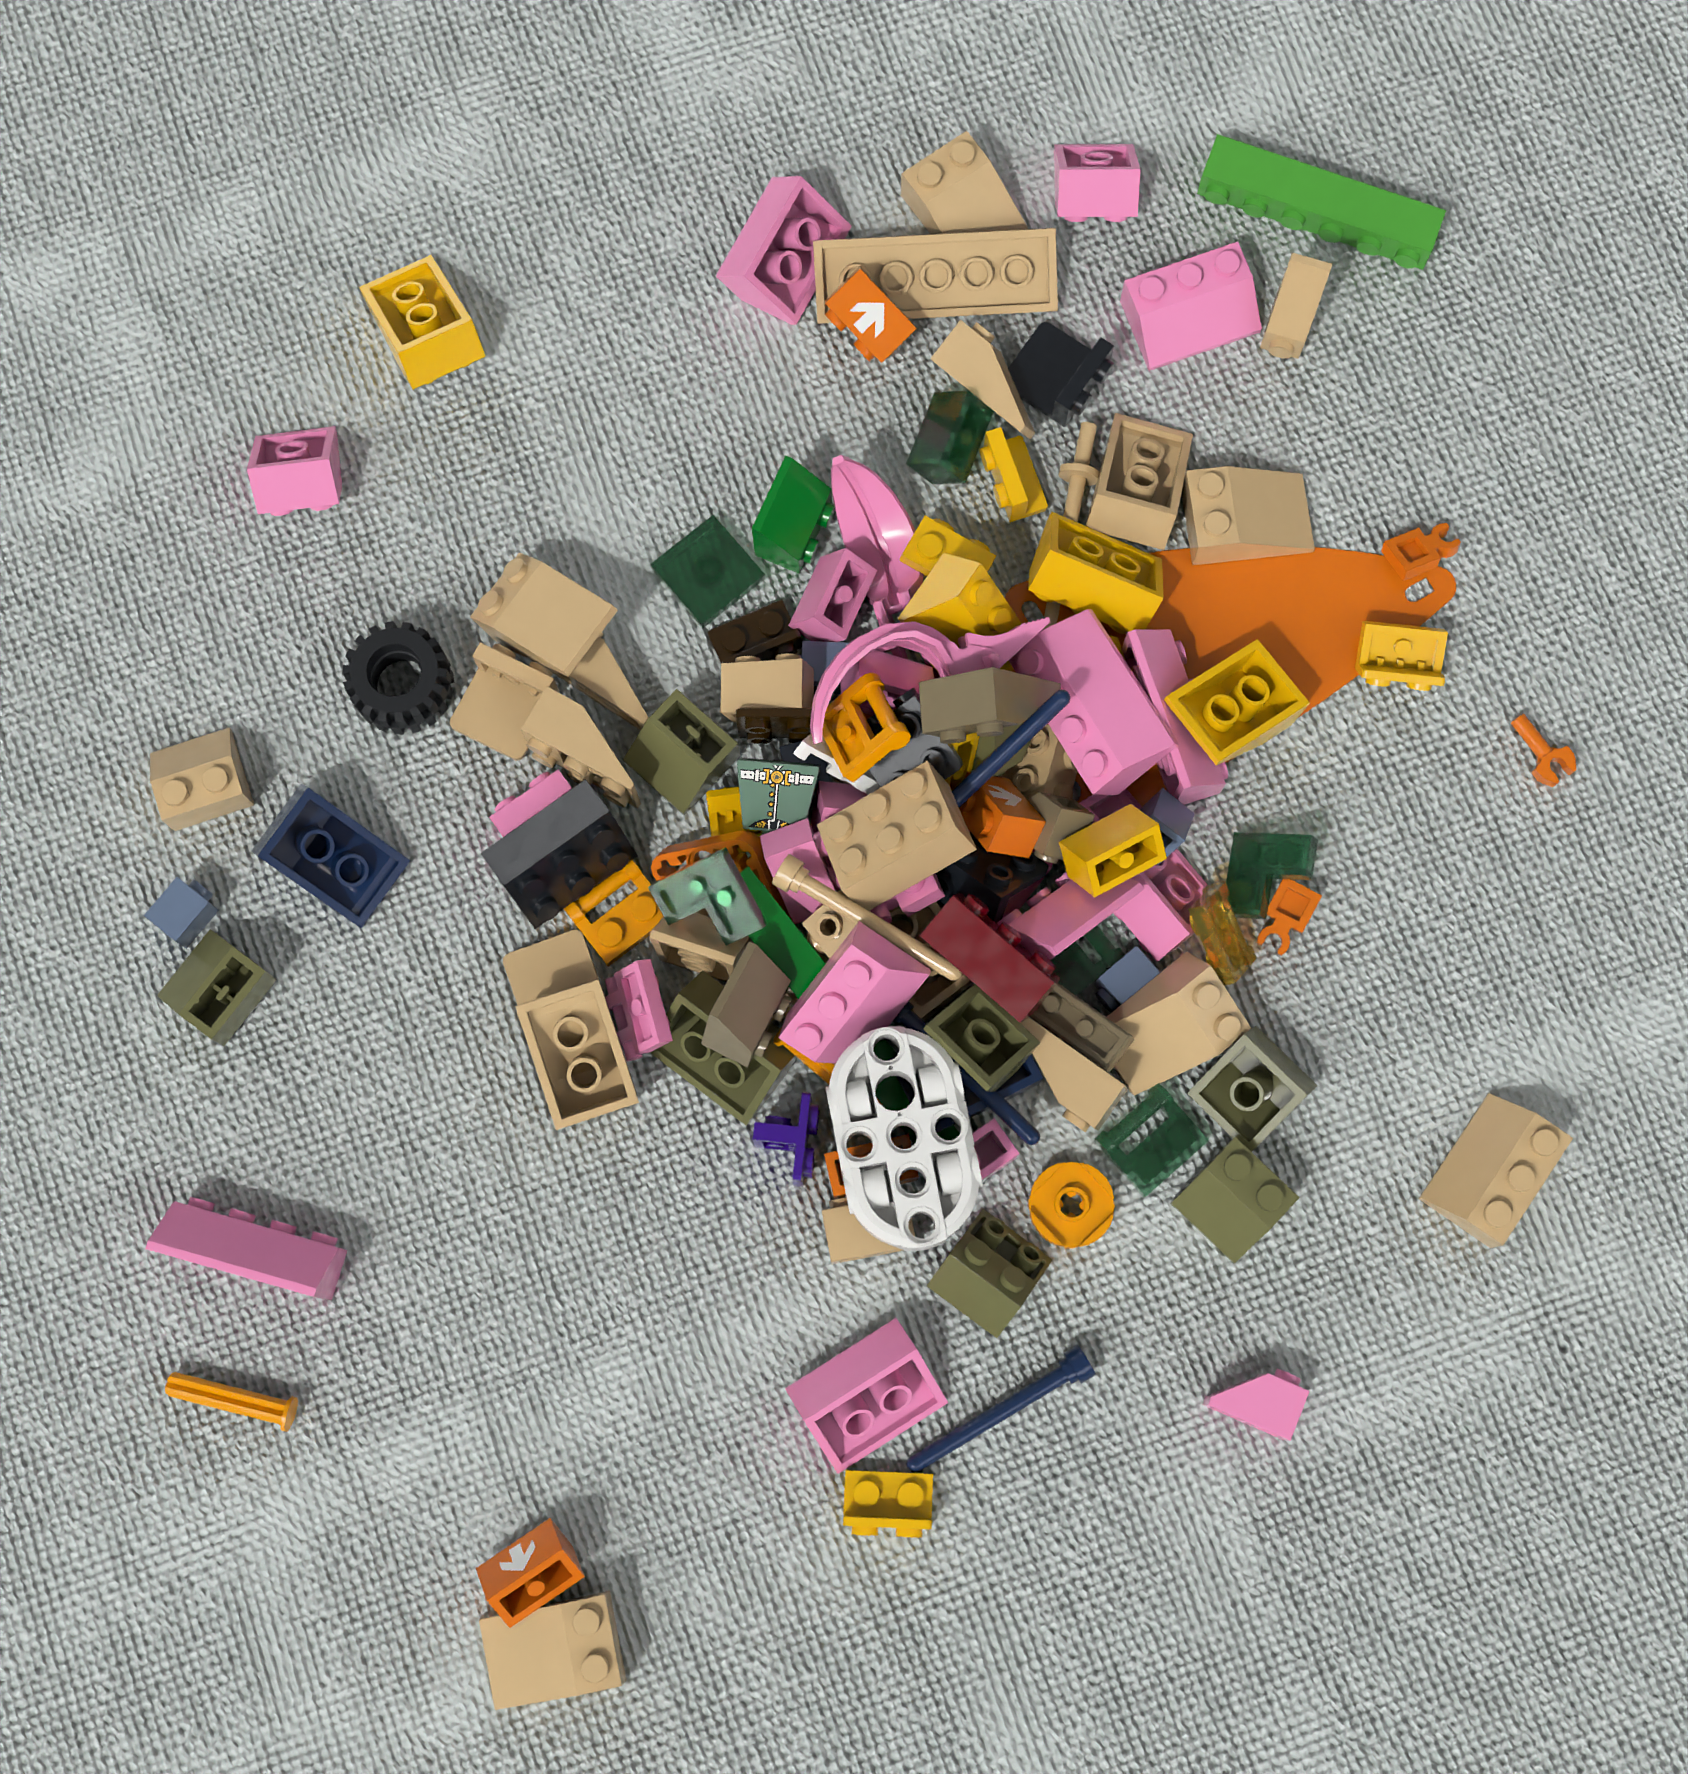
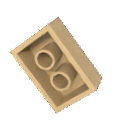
[817,761,977,911]

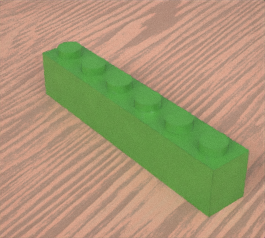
[1197,134,1446,270]

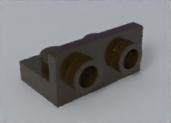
[707,599,802,665]

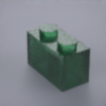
[906,390,994,484]

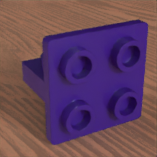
[753,1092,820,1187]

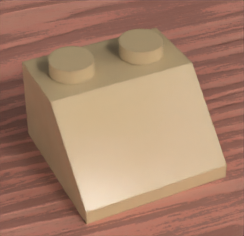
[150,727,254,831]

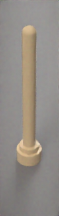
[772,854,962,981]

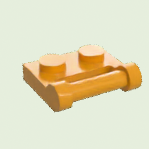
[822,672,911,783]
[564,860,670,967]

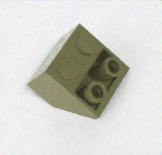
[623,689,741,815]
[157,929,277,1046]
[927,1208,1053,1338]

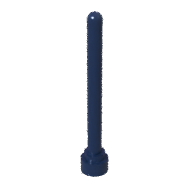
[952,689,1070,808]
[892,1001,1040,1145]
[906,1345,1096,1473]

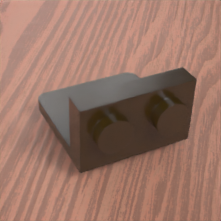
[736,686,818,744]

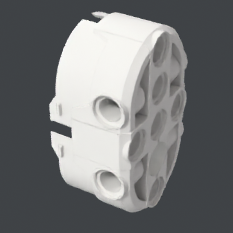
[825,1026,983,1251]

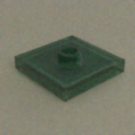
[650,514,766,629]

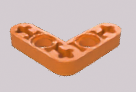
[651,831,796,925]

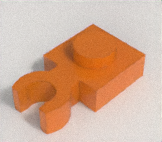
[1381,523,1461,581]
[1257,876,1322,956]

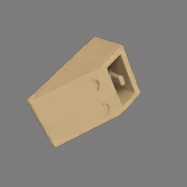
[521,686,641,809]

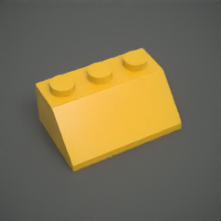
[1028,511,1164,634]
[898,553,1022,676]

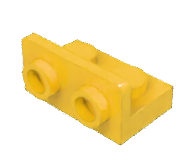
[843,1470,933,1538]

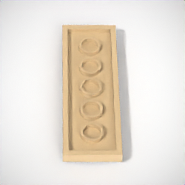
[813,228,1058,324]

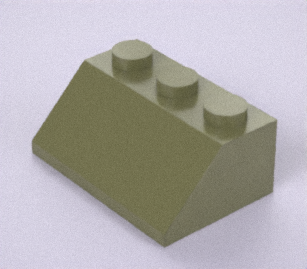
[650,970,797,1126]

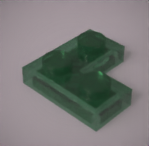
[1221,832,1318,919]
[648,847,767,946]

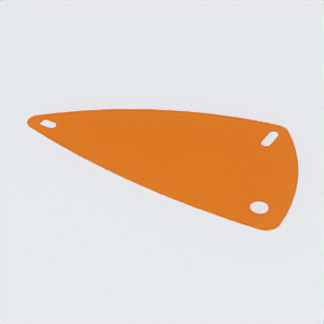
[1005,547,1456,807]

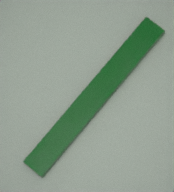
[714,866,960,1144]

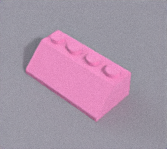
[1008,609,1179,795]
[1121,629,1228,805]
[1079,789,1226,962]
[145,1197,348,1300]

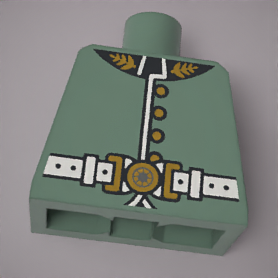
[737,757,821,835]

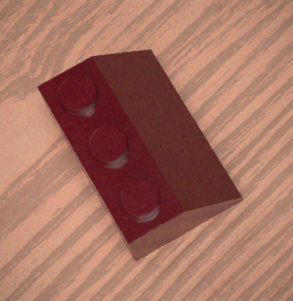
[919,893,1060,1023]

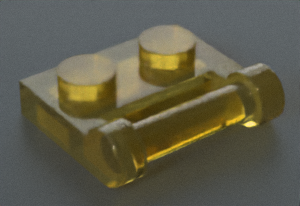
[1188,881,1257,986]

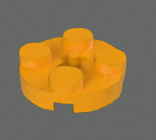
[1027,1162,1115,1249]

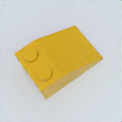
[359,255,486,390]
[1164,639,1310,766]

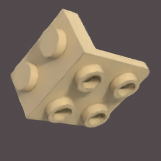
[450,642,560,761]
[998,725,1078,799]
[503,930,608,1029]

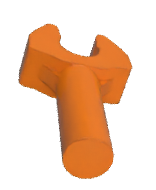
[1511,713,1576,787]

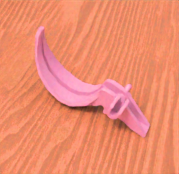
[831,455,940,679]
[810,617,1050,745]

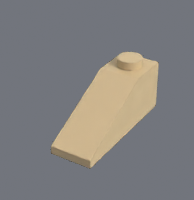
[1260,252,1332,359]
[930,320,1035,439]
[545,632,649,730]

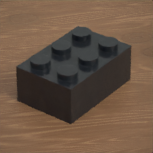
[480,779,638,929]

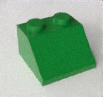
[752,455,835,574]

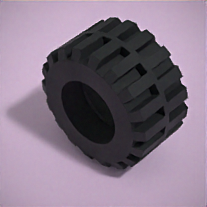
[342,621,455,735]

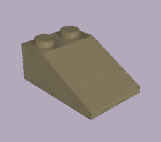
[919,667,1061,744]

